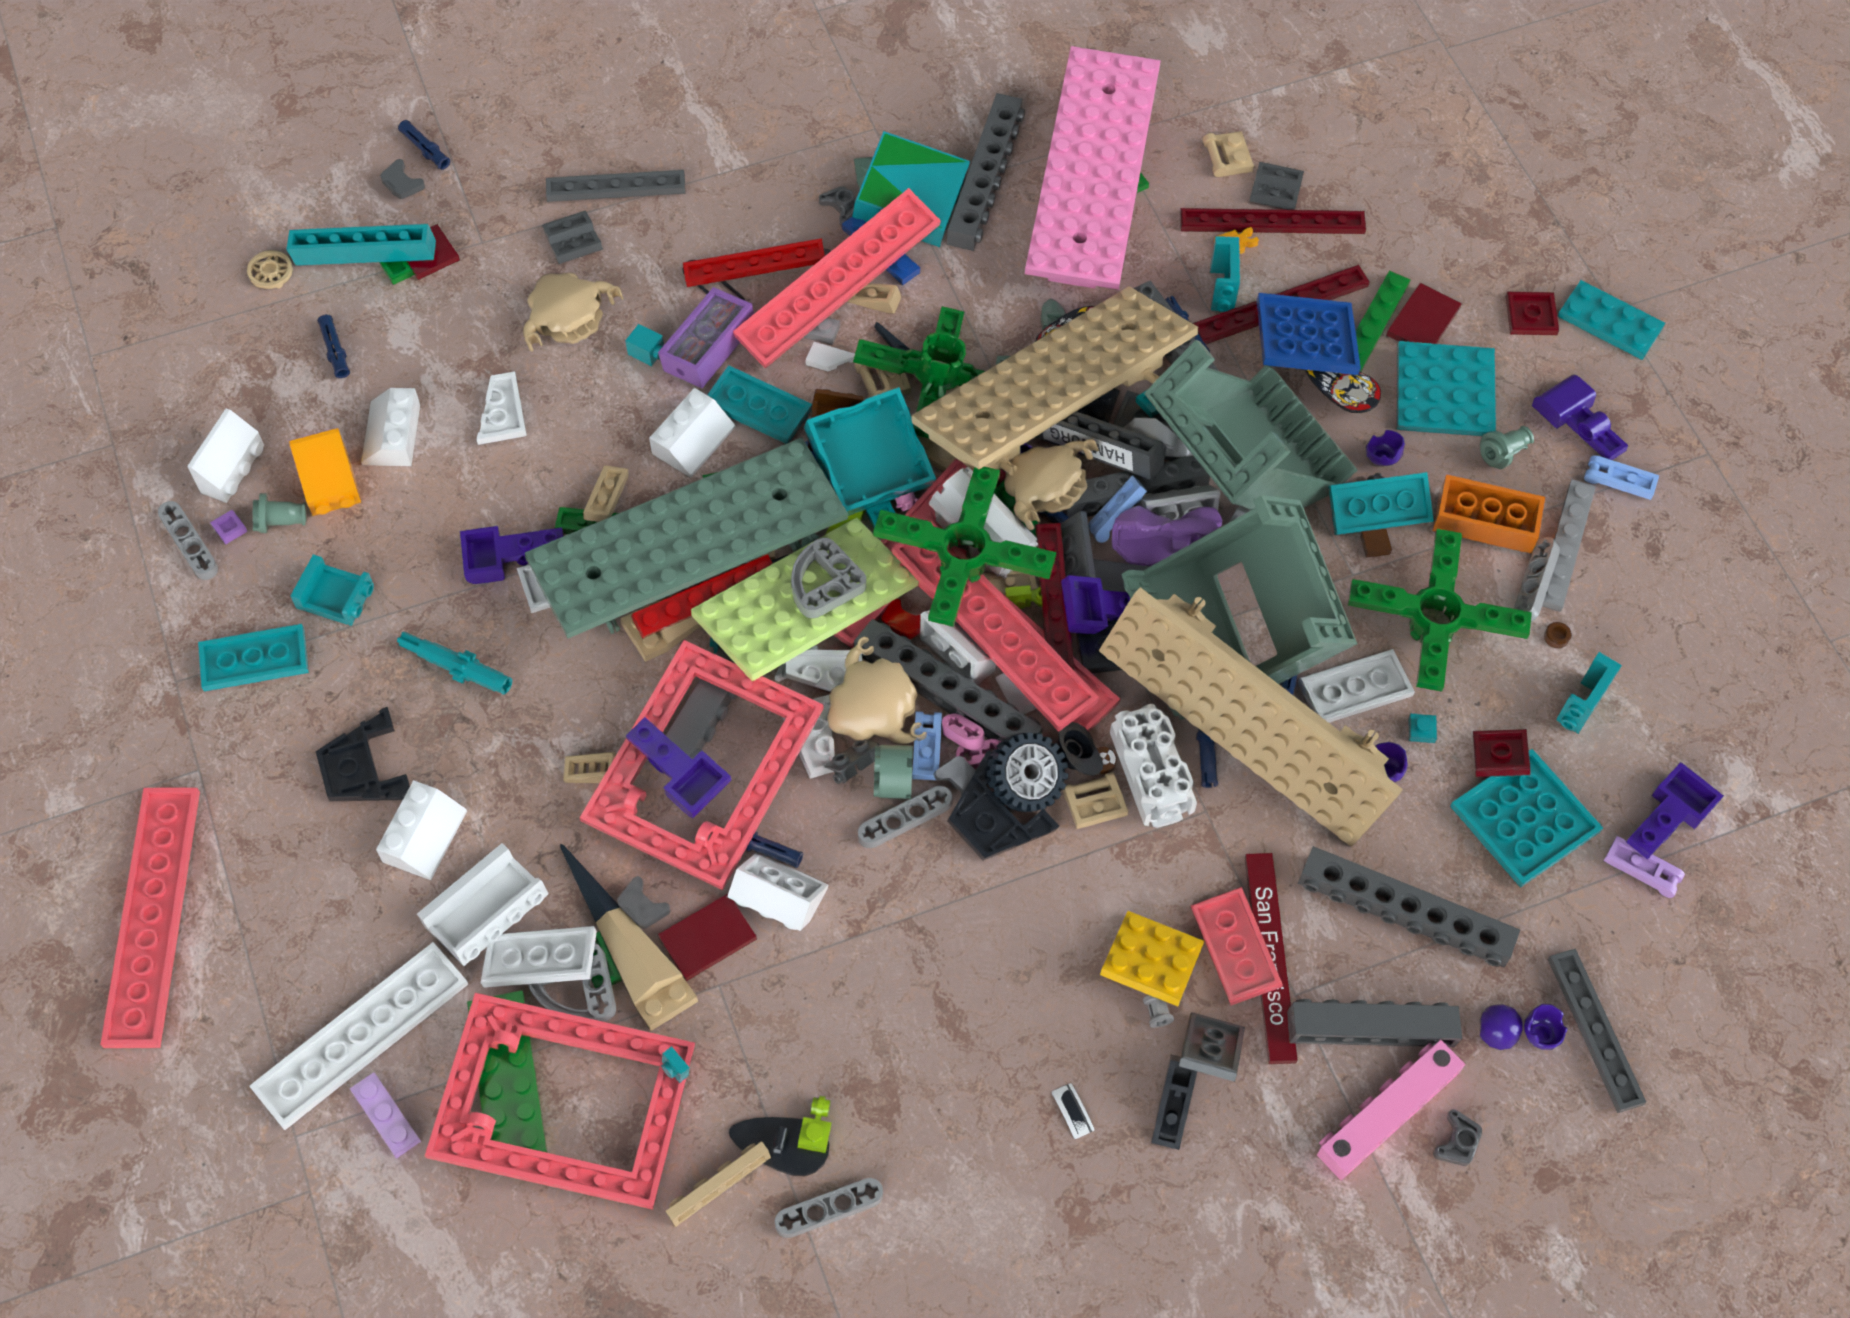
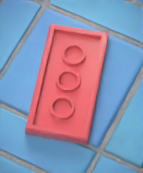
[1191,887,1283,1006]

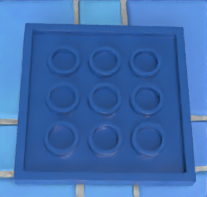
[1257,293,1361,375]

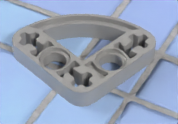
[791,538,866,618]
[528,943,616,1022]

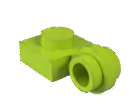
[1004,585,1042,609]
[798,1095,832,1153]

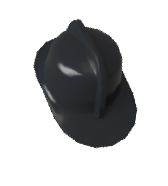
[1056,722,1103,776]

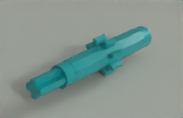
[397,631,512,695]

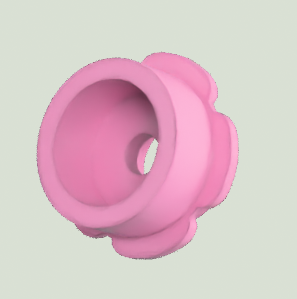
[895,492,918,512]

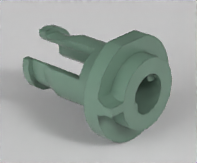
[1480,426,1534,470]
[253,493,307,533]

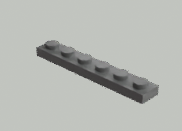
[546,170,686,202]
[1548,948,1646,1113]

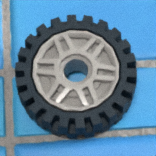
[987,733,1068,812]

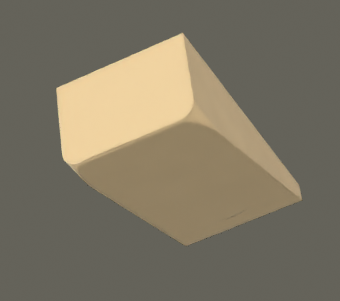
[847,283,901,314]

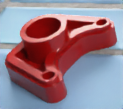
[881,598,921,639]

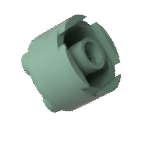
[874,745,913,799]

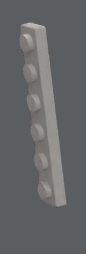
[1542,479,1596,612]

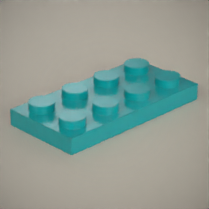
[1557,280,1666,360]
[707,365,812,444]
[1328,472,1434,535]
[198,624,309,692]

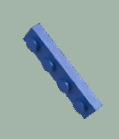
[842,217,920,285]

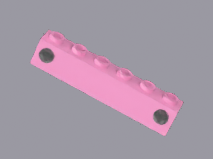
[1317,1040,1466,1181]

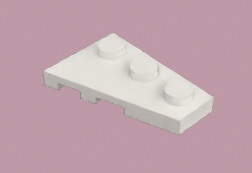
[477,371,527,445]
[784,650,862,692]
[783,694,835,779]

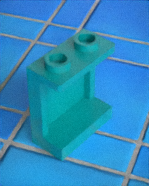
[1210,236,1240,312]
[290,554,374,626]
[1556,652,1622,734]

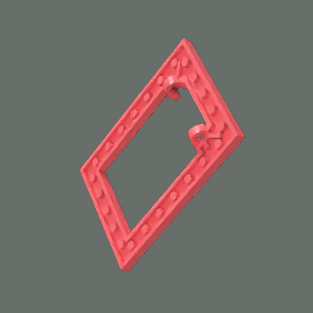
[580,640,824,890]
[425,993,695,1210]

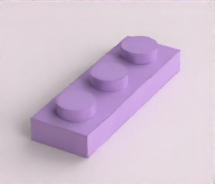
[350,1072,421,1159]

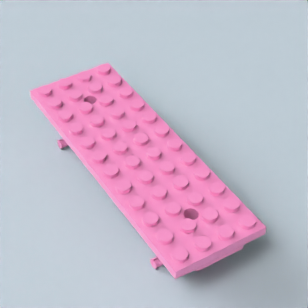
[1025,46,1161,290]

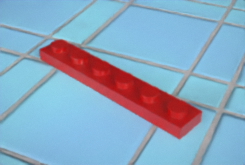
[683,238,825,287]
[631,554,773,639]

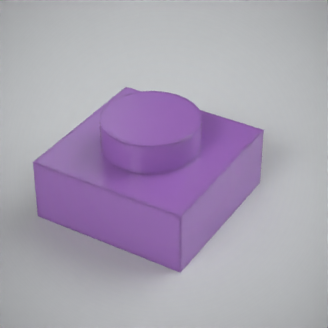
[210,510,247,545]

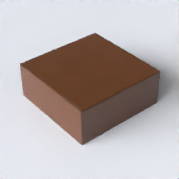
[1360,529,1392,558]

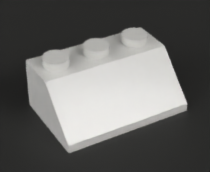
[361,388,420,466]
[649,388,735,478]
[187,408,264,503]
[1137,485,1220,520]
[920,610,996,685]
[376,780,467,880]
[727,852,829,931]

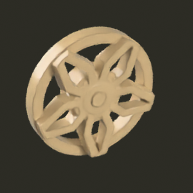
[247,250,293,289]

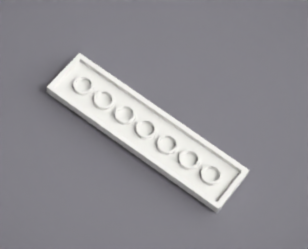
[250,942,468,1130]

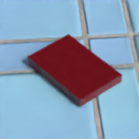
[1386,283,1462,344]
[658,894,757,981]

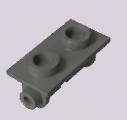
[824,739,880,784]

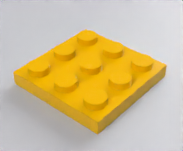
[1100,911,1204,1007]

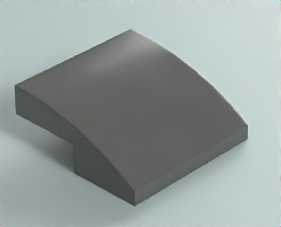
[1250,162,1304,210]
[542,210,603,264]

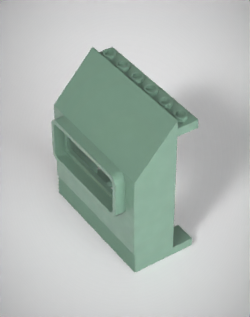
[1145,340,1358,510]
[1121,495,1357,720]

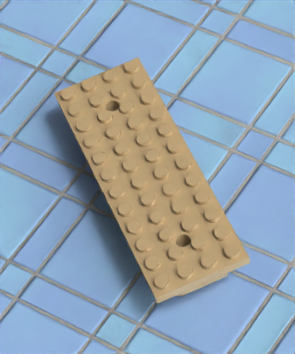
[912,286,1198,475]
[1099,587,1403,847]

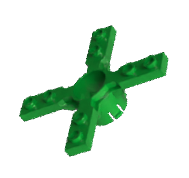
[853,306,985,439]
[873,466,1056,627]
[1347,529,1532,692]

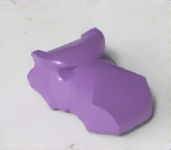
[1112,505,1222,566]

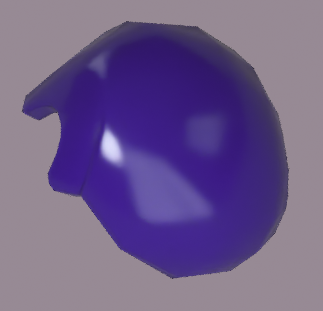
[1366,430,1405,467]
[1375,742,1408,783]
[1480,1004,1523,1050]
[1524,1004,1568,1050]

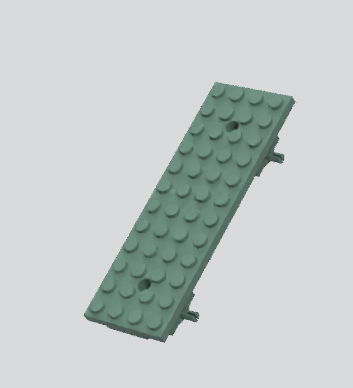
[525,438,848,639]

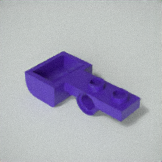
[1532,374,1628,460]
[460,526,564,584]
[1061,575,1131,634]
[626,717,732,818]
[1626,762,1724,859]

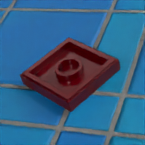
[407,224,460,280]
[1505,291,1559,336]
[1473,729,1530,777]

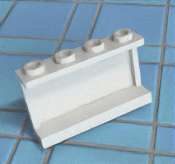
[417,843,549,966]

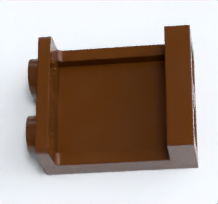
[807,389,863,451]

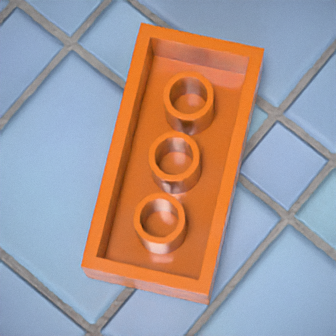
[1432,474,1545,554]

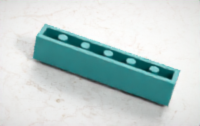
[286,224,436,266]

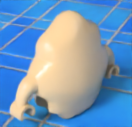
[523,273,624,351]
[1004,439,1099,530]
[827,637,927,744]

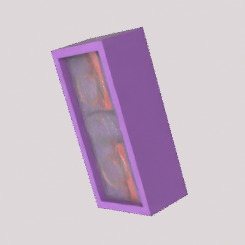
[658,287,754,388]

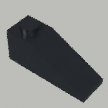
[1151,1054,1198,1150]

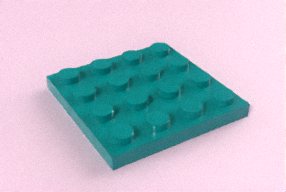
[1396,341,1496,436]
[1450,749,1603,888]

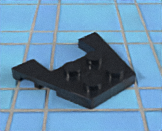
[315,707,410,801]
[947,750,1059,861]

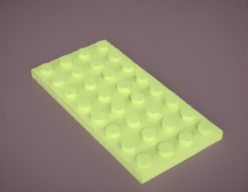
[691,518,919,681]

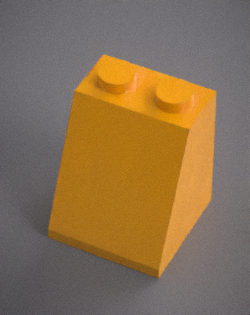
[289,428,361,516]

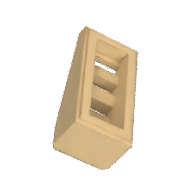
[563,752,617,783]

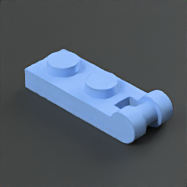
[1584,456,1659,500]
[1088,475,1147,543]
[912,711,942,780]

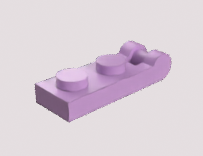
[1604,836,1685,898]

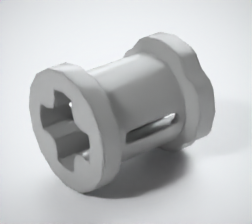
[1143,995,1174,1028]

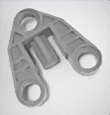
[1123,418,1193,461]

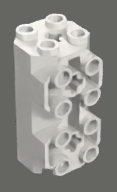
[929,467,1038,579]
[1110,704,1197,828]

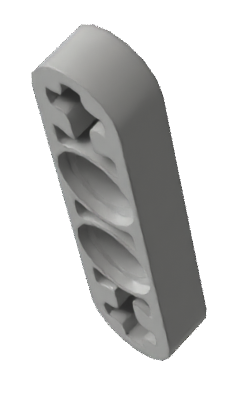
[158,501,218,580]
[1514,537,1560,622]
[858,786,952,848]
[775,1178,883,1238]

